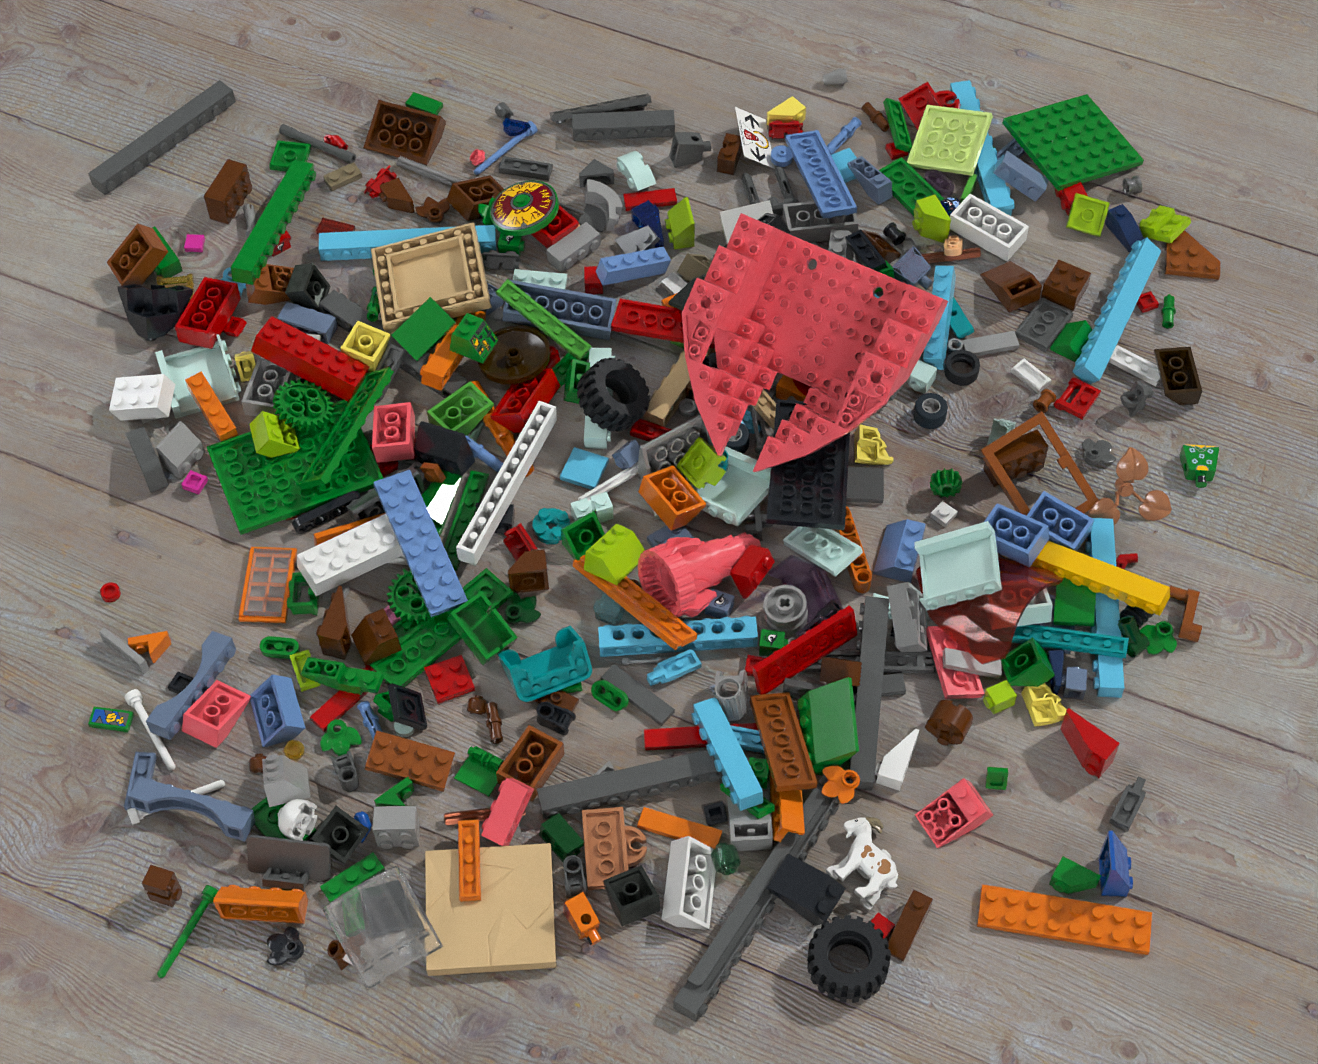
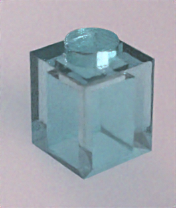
[593,594,625,626]

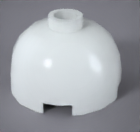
[278,799,317,841]

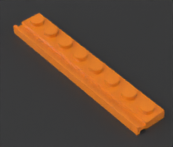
[573,555,697,650]

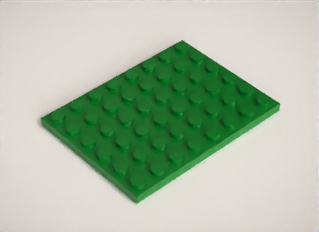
[207,400,383,535]

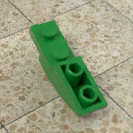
[301,657,384,695]

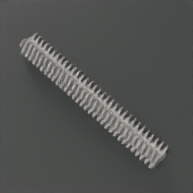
[396,156,461,186]

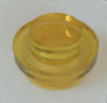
[284,740,305,760]

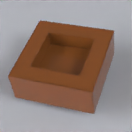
[420,462,446,483]

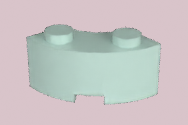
[616,151,656,191]

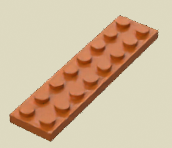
[977,884,1152,955]

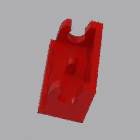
[503,523,537,561]

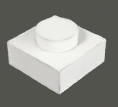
[930,501,958,527]

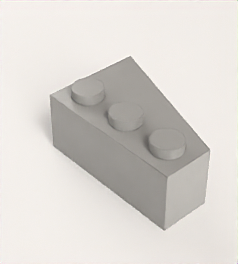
[887,582,927,652]

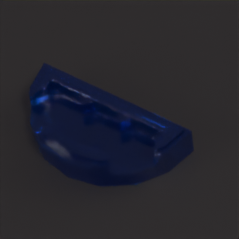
[503,118,531,136]

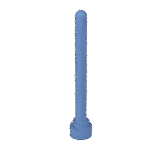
[474,121,538,175]

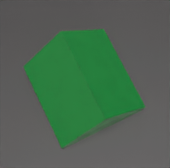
[1050,320,1093,362]
[561,511,605,561]

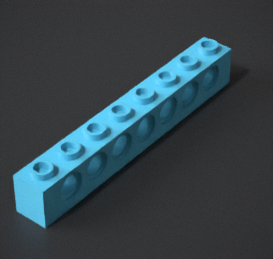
[598,616,758,657]

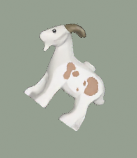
[826,817,898,911]

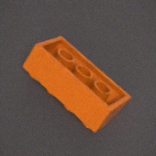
[213,885,308,924]

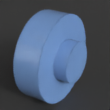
[770,145,793,167]

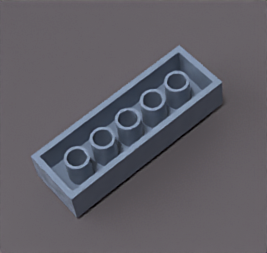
[503,280,617,340]

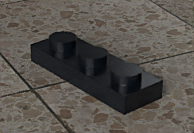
[845,229,887,271]

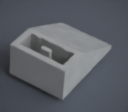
[727,792,773,851]

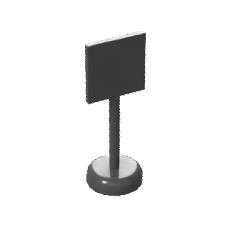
[559,202,606,233]

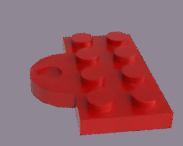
[898,82,961,131]

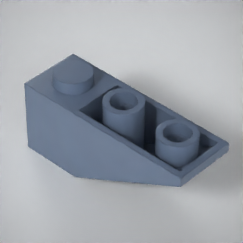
[847,156,893,205]

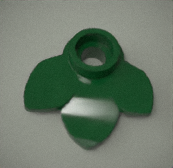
[504,592,541,624]

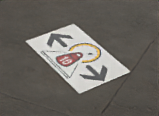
[735,107,775,169]

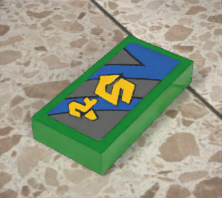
[88,706,134,732]

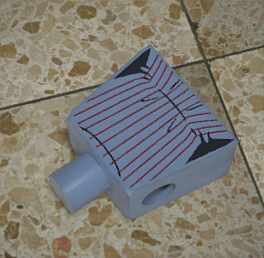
[892,246,933,290]

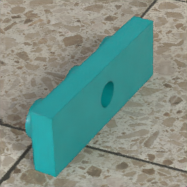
[950,297,974,339]

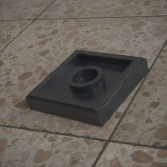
[388,683,428,731]

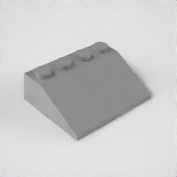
[637,415,713,481]

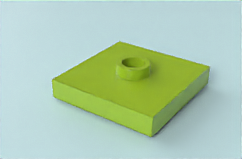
[1066,193,1110,237]

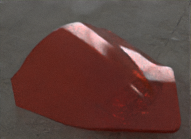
[916,557,1063,665]

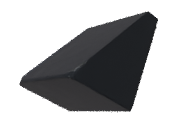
[701,800,728,826]

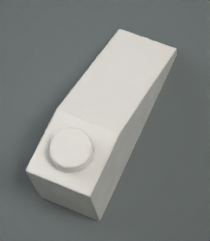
[875,729,919,791]

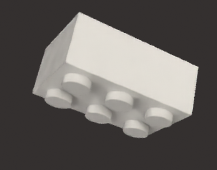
[109,374,175,421]

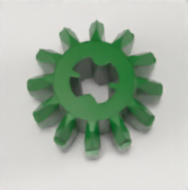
[930,468,962,498]

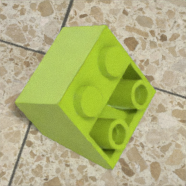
[249,411,300,458]

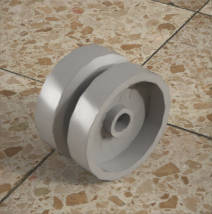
[763,585,808,636]

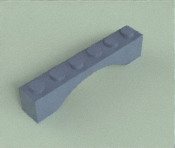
[146,631,236,740]
[128,777,255,842]

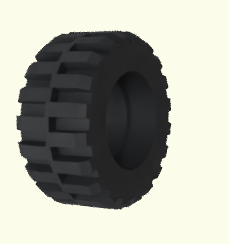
[577,358,650,432]
[807,915,891,1003]

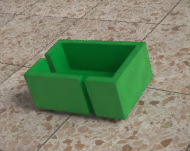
[447,591,518,666]

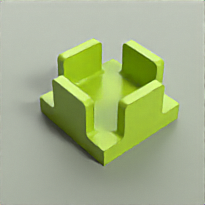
[676,437,727,489]

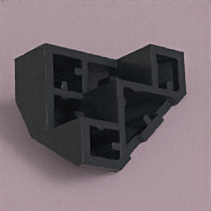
[117,284,193,341]

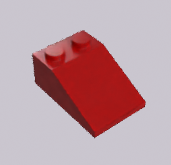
[1060,708,1120,778]

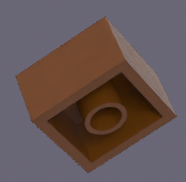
[1041,260,1091,311]

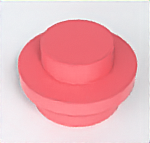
[470,149,485,166]

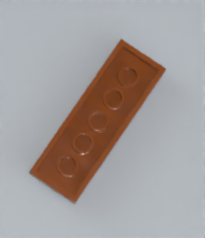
[749,692,817,792]

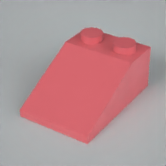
[182,680,251,748]

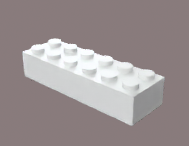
[297,514,404,596]

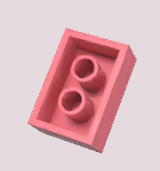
[372,402,415,463]

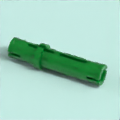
[367,286,380,322]

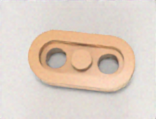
[944,235,963,256]

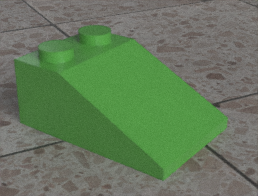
[427,381,494,436]

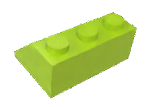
[584,524,645,585]

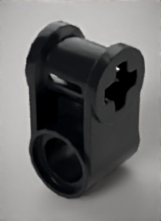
[536,702,576,735]

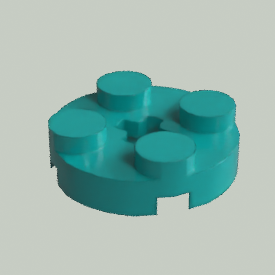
[532,508,571,544]

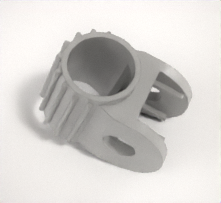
[713,670,748,722]

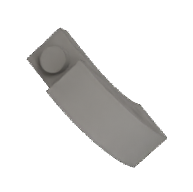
[584,179,623,231]

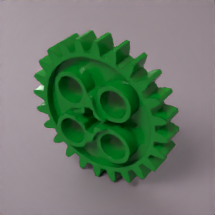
[272,379,334,431]
[387,569,441,625]

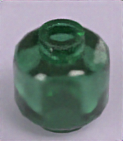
[711,842,741,875]

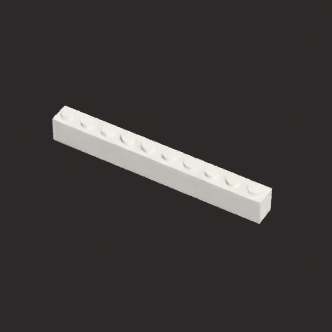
[456,401,557,566]

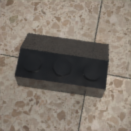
[414,421,475,476]

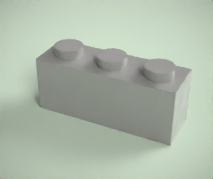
[546,222,601,273]

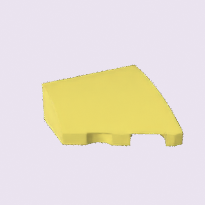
[854,424,894,465]
[1021,683,1072,727]

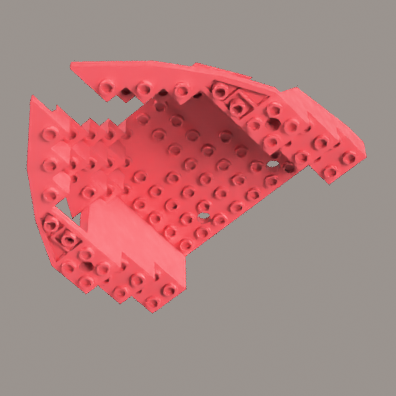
[682,213,948,472]

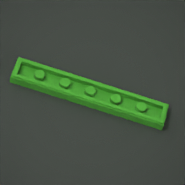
[496,279,592,360]

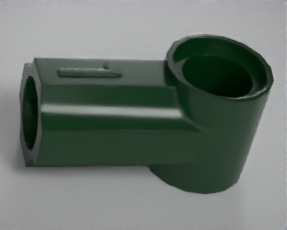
[1118,615,1150,658]

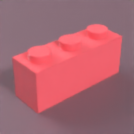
[481,778,534,846]

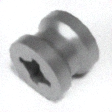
[1122,176,1142,196]

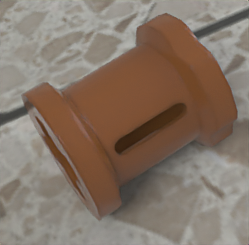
[1033,389,1056,413]

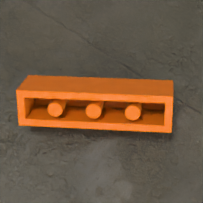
[185,371,238,442]

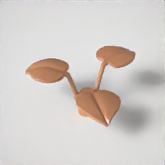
[1087,447,1172,525]

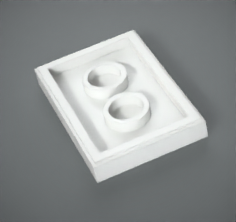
[719,200,773,245]

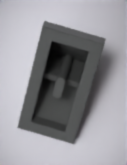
[579,159,614,188]

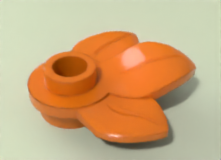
[821,766,860,804]

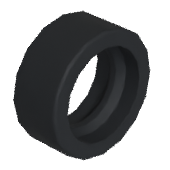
[944,350,980,386]

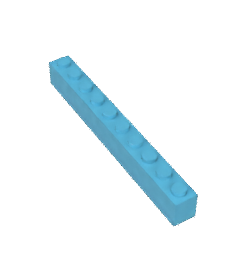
[950,80,1015,216]
[318,225,497,261]
[1072,238,1161,385]
[1085,518,1125,698]

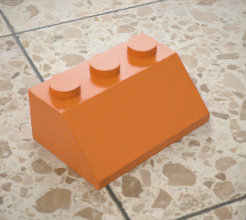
[638,466,706,531]

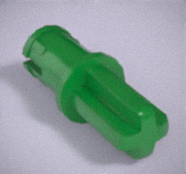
[1161,294,1176,329]

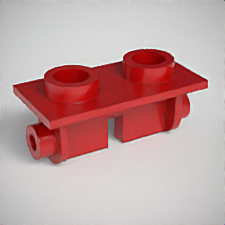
[769,120,803,139]
[364,165,397,198]

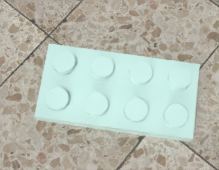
[783,526,863,577]

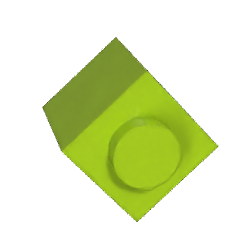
[983,680,1017,714]

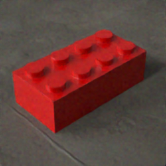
[175,277,241,349]

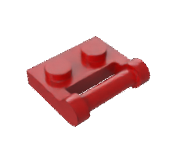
[1053,377,1101,420]

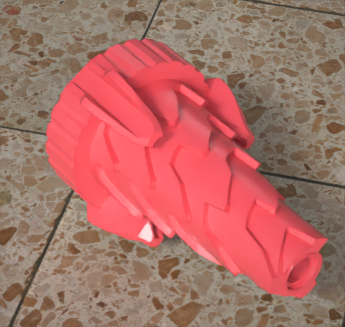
[638,532,761,618]

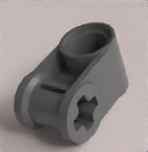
[331,750,359,792]
[563,855,588,899]

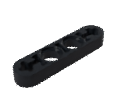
[292,491,361,534]

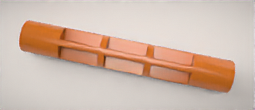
[471,380,534,477]

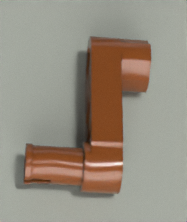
[1170,585,1202,642]

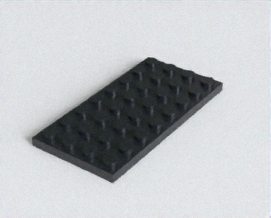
[766,399,850,530]

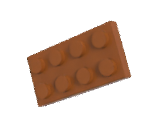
[365,731,455,792]

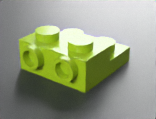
[1139,205,1191,243]

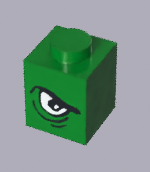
[498,233,525,256]
[759,629,788,657]

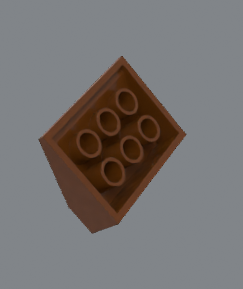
[363,100,446,166]

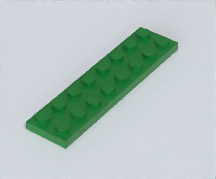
[298,367,394,489]
[370,568,513,687]

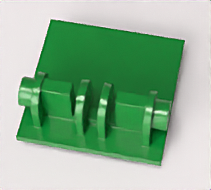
[454,746,504,797]

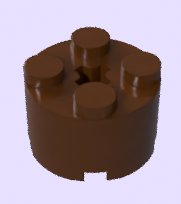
[925,700,973,746]

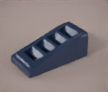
[1047,650,1064,695]

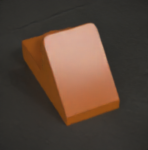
[128,631,171,663]

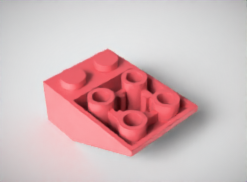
[915,778,993,848]

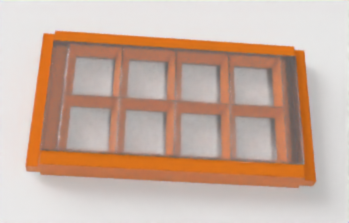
[239,547,297,623]

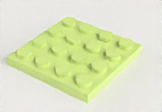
[907,105,993,176]

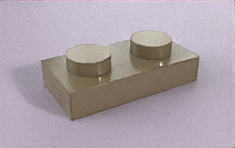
[323,162,362,191]

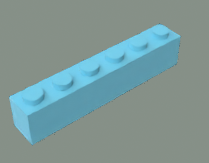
[923,266,956,370]
[691,697,763,811]

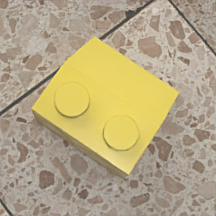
[341,321,390,372]

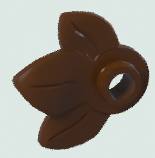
[415,197,450,223]

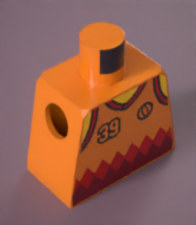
[563,892,602,946]

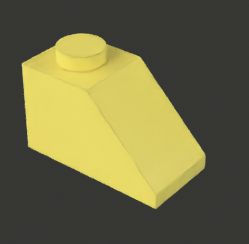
[767,96,806,126]
[234,351,256,382]

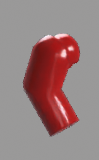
[324,134,348,150]
[545,346,560,369]
[1116,553,1138,569]

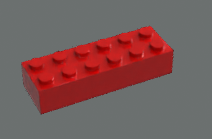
[251,316,370,402]

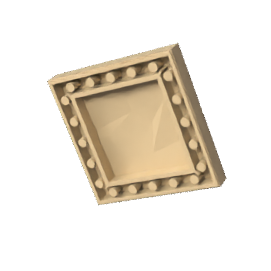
[371,222,492,334]
[425,843,557,976]

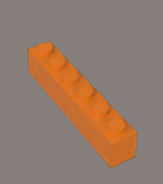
[420,311,486,391]

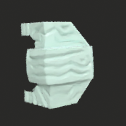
[987,418,1016,445]

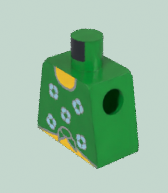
[1179,444,1219,488]

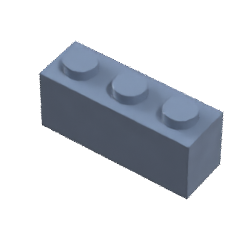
[993,151,1049,202]
[277,302,338,344]

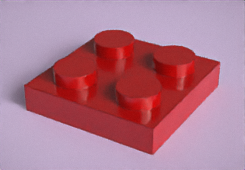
[424,655,475,704]

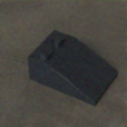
[766,854,846,926]

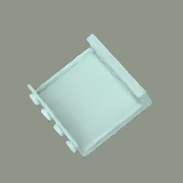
[155,334,241,419]
[689,447,771,527]
[914,521,1002,610]

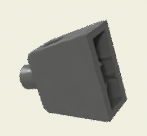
[669,132,711,168]

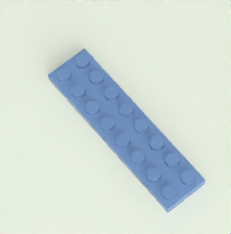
[785,130,857,219]
[374,470,468,617]

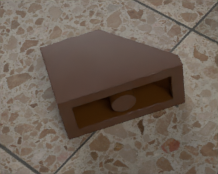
[379,178,415,213]

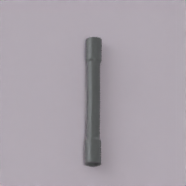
[279,124,356,163]

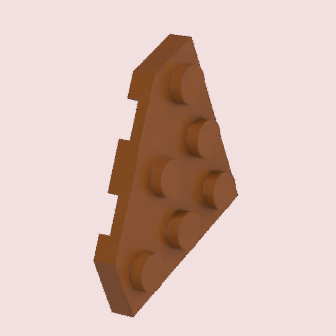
[1165,231,1220,280]

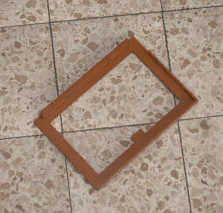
[981,412,1098,516]

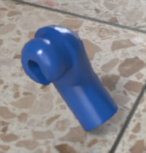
[354,811,372,843]

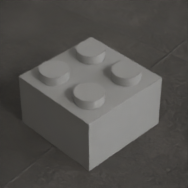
[373,806,420,849]

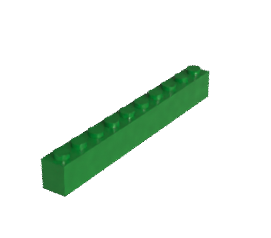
[231,160,316,285]

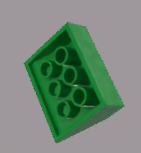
[798,677,859,776]

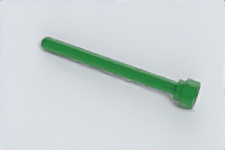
[157,885,218,978]

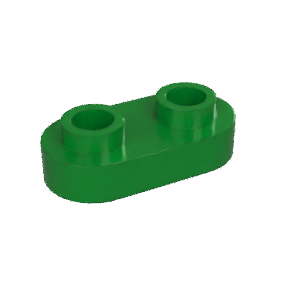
[259,636,300,659]
[591,680,629,711]

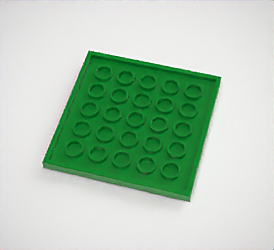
[1002,94,1144,191]

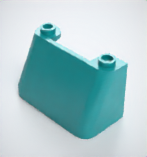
[498,625,592,702]

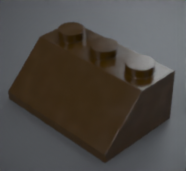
[1154,346,1202,405]

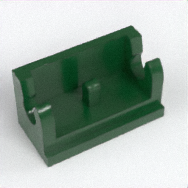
[539,813,585,862]

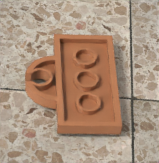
[582,807,647,890]

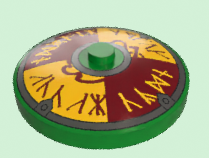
[490,181,559,236]

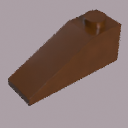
[888,890,933,962]

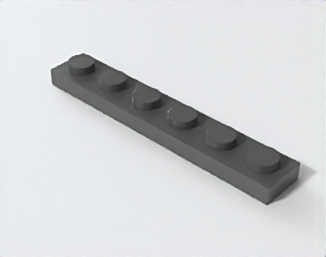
[550,93,652,124]

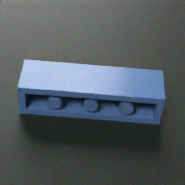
[596,247,671,286]

